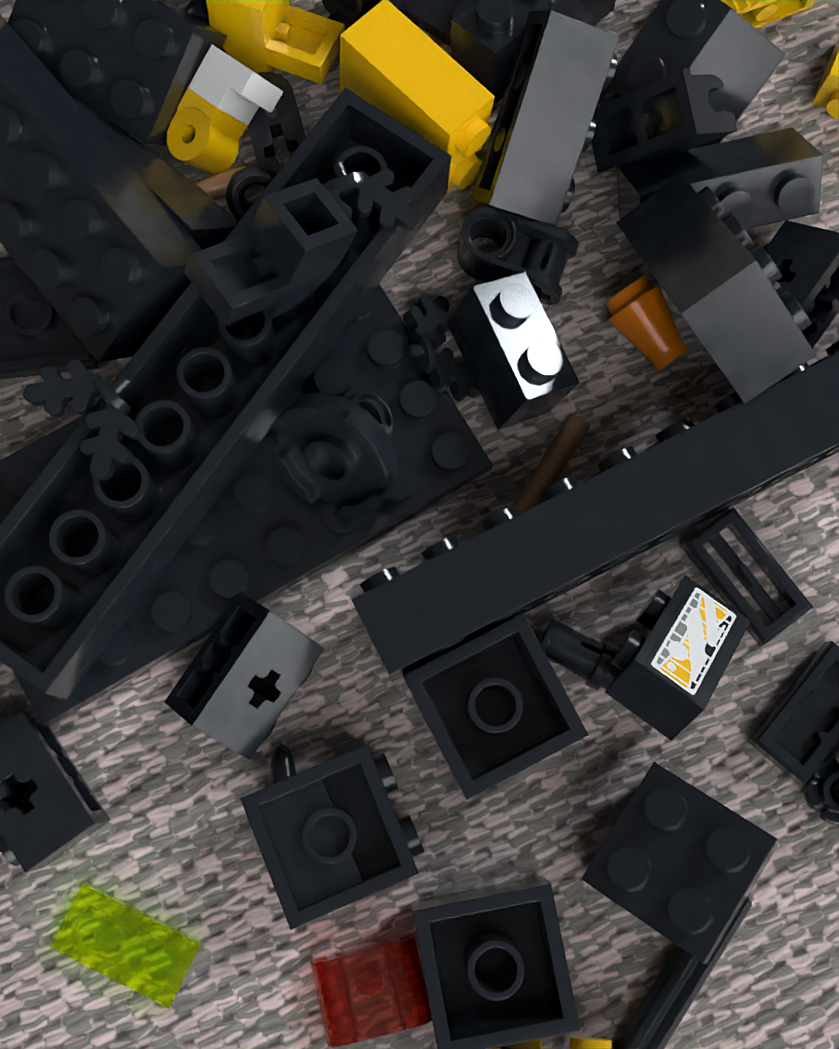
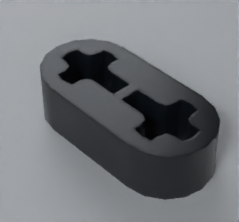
[247,71,306,173]

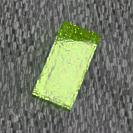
[50,883,203,1009]

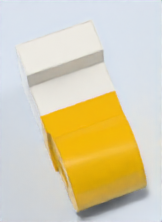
[167,45,283,175]

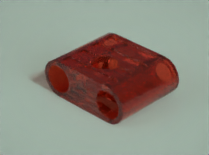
[310,935,432,1047]

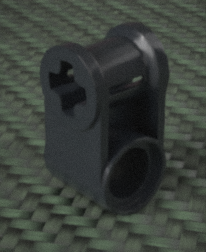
[457,206,579,305]

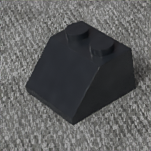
[608,0,786,149]

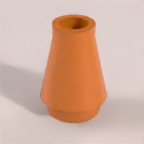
[604,275,689,371]

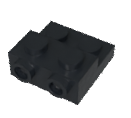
[240,745,425,930]

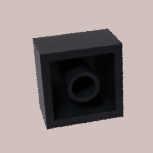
[403,613,589,800]
[581,762,778,965]
[413,875,581,1049]

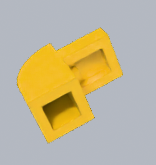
[206,0,345,84]

